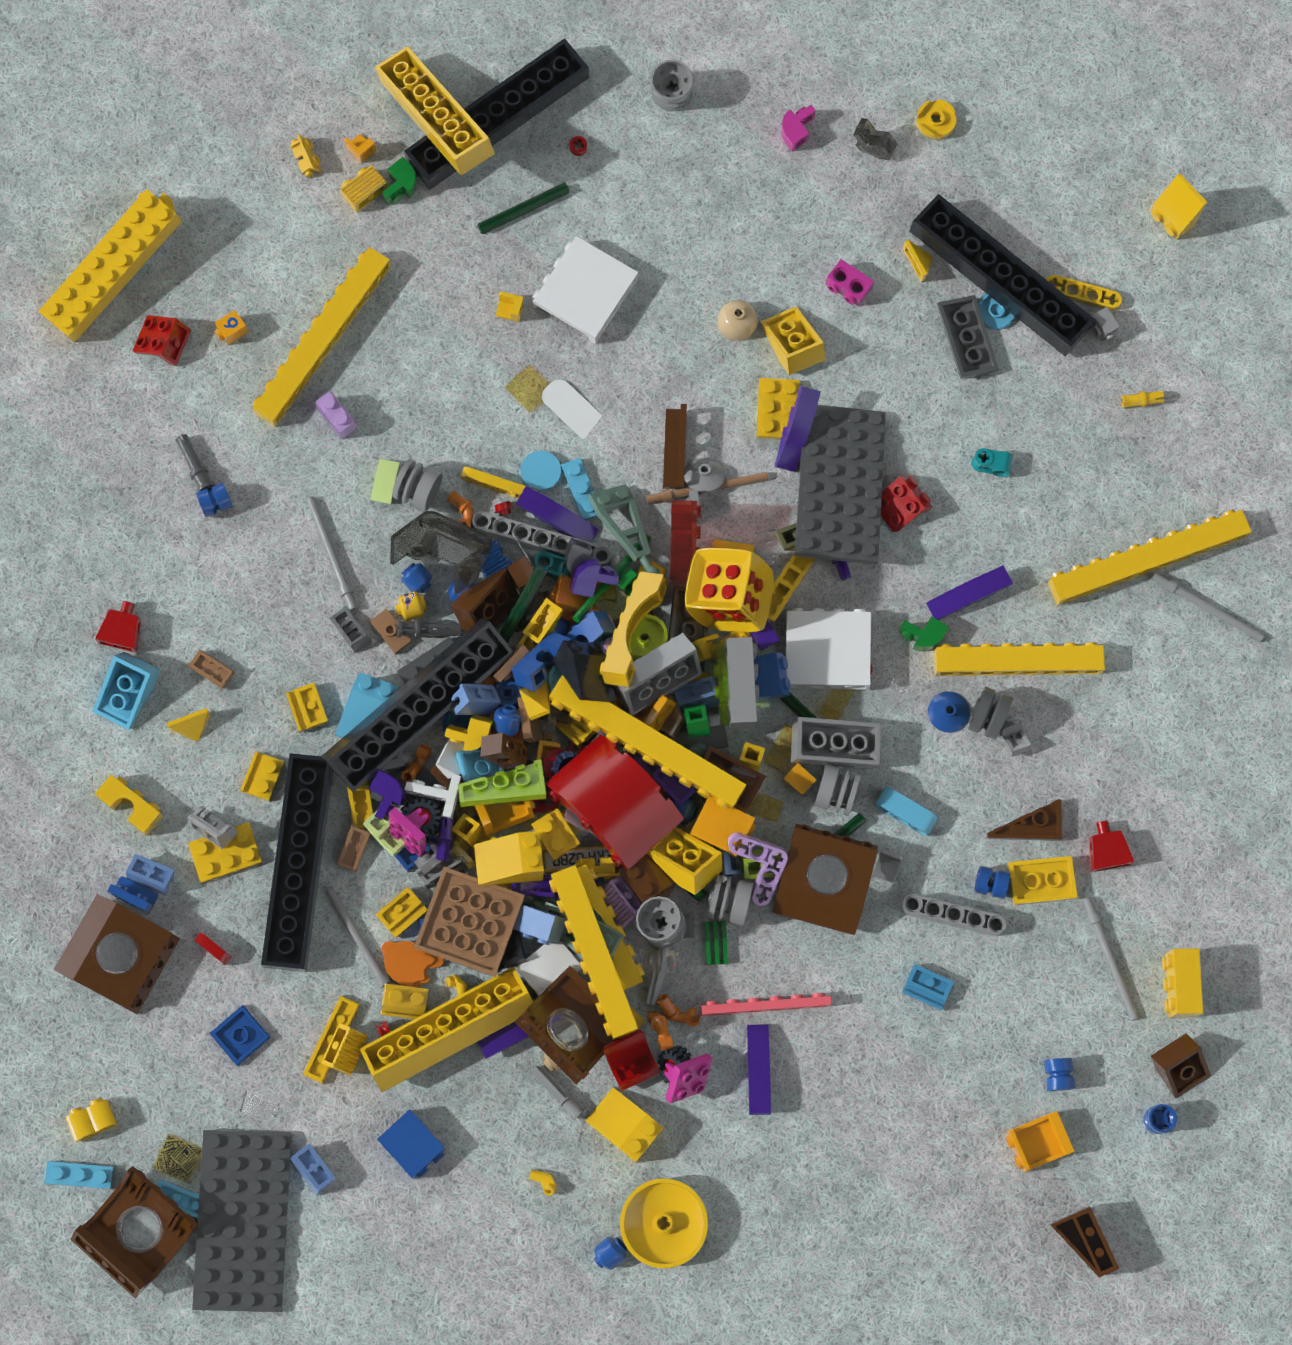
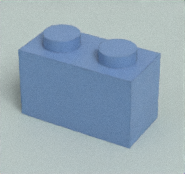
[513,905,567,945]

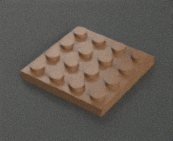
[414,867,525,977]

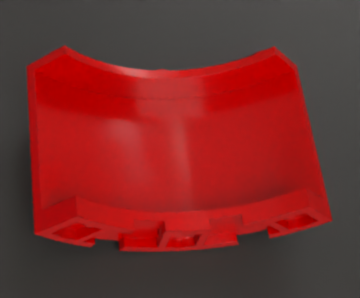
[545,734,684,870]

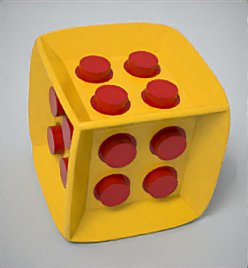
[685,548,774,632]

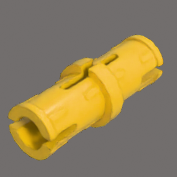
[1121,390,1164,408]

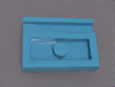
[902,964,954,1011]

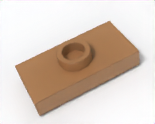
[370,609,412,654]
[188,649,235,690]
[336,824,371,872]

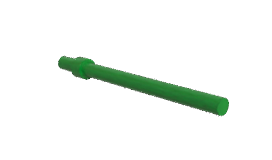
[572,534,651,622]

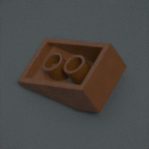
[451,568,520,633]
[691,746,766,813]
[618,853,676,903]

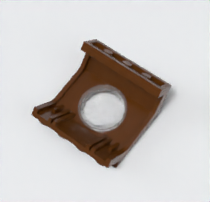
[772,824,878,935]
[54,894,180,1015]
[515,965,622,1085]
[70,1165,198,1299]

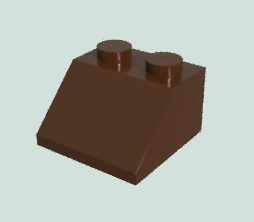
[1151,1033,1211,1099]

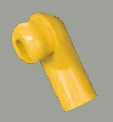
[529,1169,557,1196]

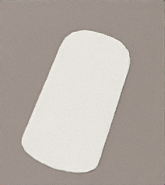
[542,380,603,439]

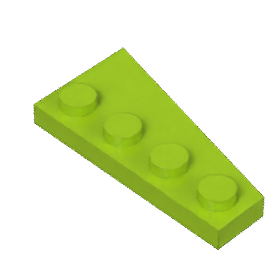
[458,759,546,807]

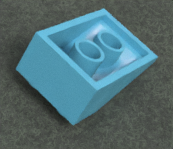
[92,652,161,730]
[335,672,399,738]

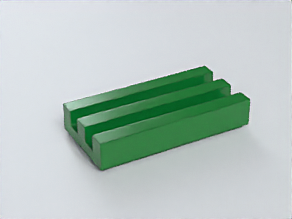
[704,921,728,965]

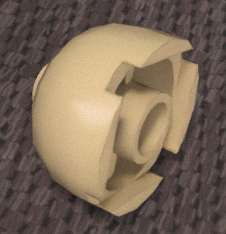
[717,300,758,341]

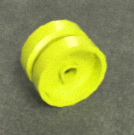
[630,614,668,662]

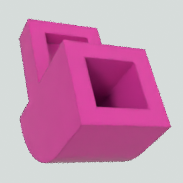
[781,105,816,151]

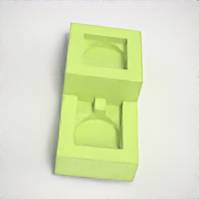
[370,458,400,504]
[363,811,405,857]

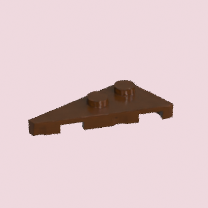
[986,799,1062,841]

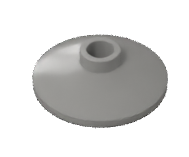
[684,458,725,493]

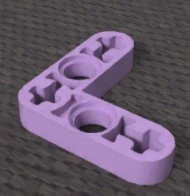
[728,832,788,906]

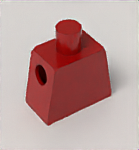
[95,601,141,653]
[1089,820,1134,872]

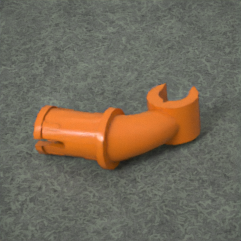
[447,491,474,535]
[401,744,432,782]
[656,994,701,1026]
[647,1010,673,1051]

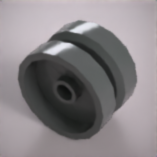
[968,686,1013,740]

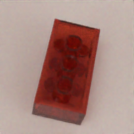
[669,500,701,585]

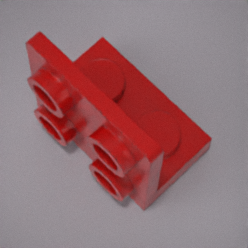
[133,315,191,366]

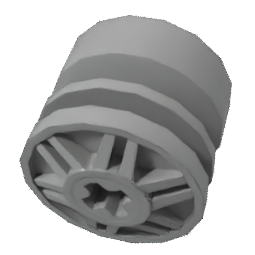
[651,60,693,111]
[392,458,443,512]
[814,763,861,816]
[707,874,753,926]
[636,896,687,948]

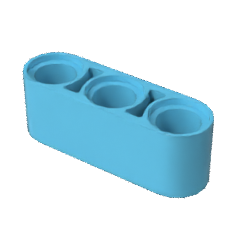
[874,787,938,836]

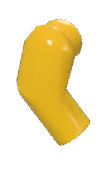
[445,974,468,996]

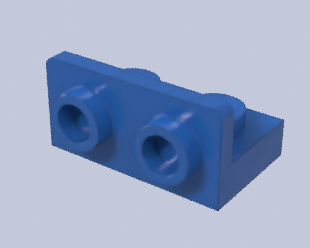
[107,876,159,914]

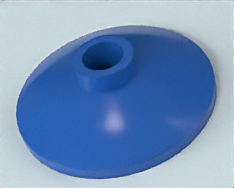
[928,691,970,733]

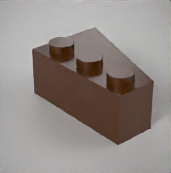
[1050,1206,1120,1278]

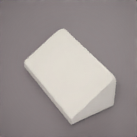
[436,738,465,779]

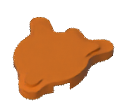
[382,941,444,987]

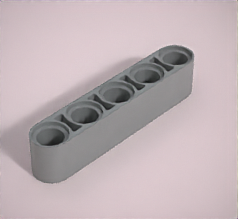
[902,894,1006,936]

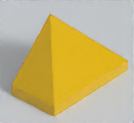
[903,240,933,283]
[519,682,550,720]
[166,708,211,742]

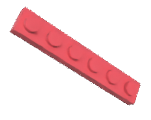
[701,993,831,1016]

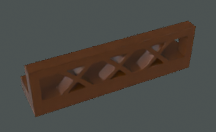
[663,404,687,490]

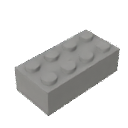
[614,633,702,716]
[725,637,760,729]
[791,717,881,769]

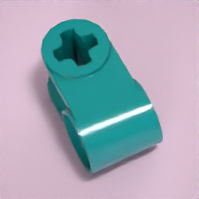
[971,448,1013,477]
[534,551,570,580]

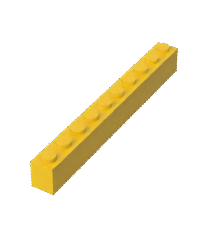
[253,247,391,427]
[1048,509,1252,606]
[549,675,746,810]

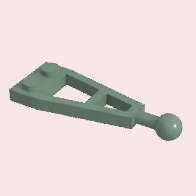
[588,484,661,574]
[522,896,624,960]

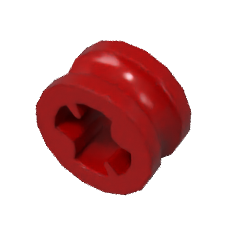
[569,136,587,156]
[375,1020,391,1037]

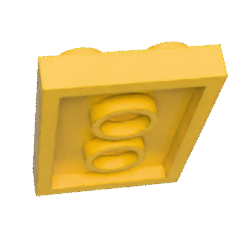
[756,378,800,439]
[188,822,263,884]
[1007,856,1078,905]

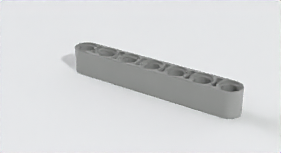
[473,512,611,566]

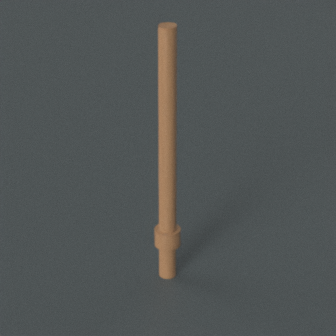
[646,472,768,504]

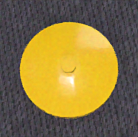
[620,1178,708,1269]

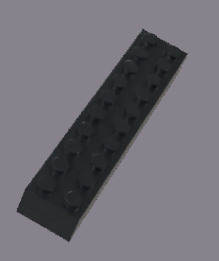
[404,38,589,190]
[909,194,1096,357]
[321,618,514,793]
[261,753,333,972]

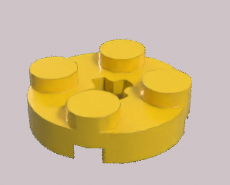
[916,99,956,140]

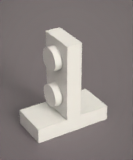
[405,774,462,820]

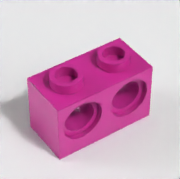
[826,259,874,306]

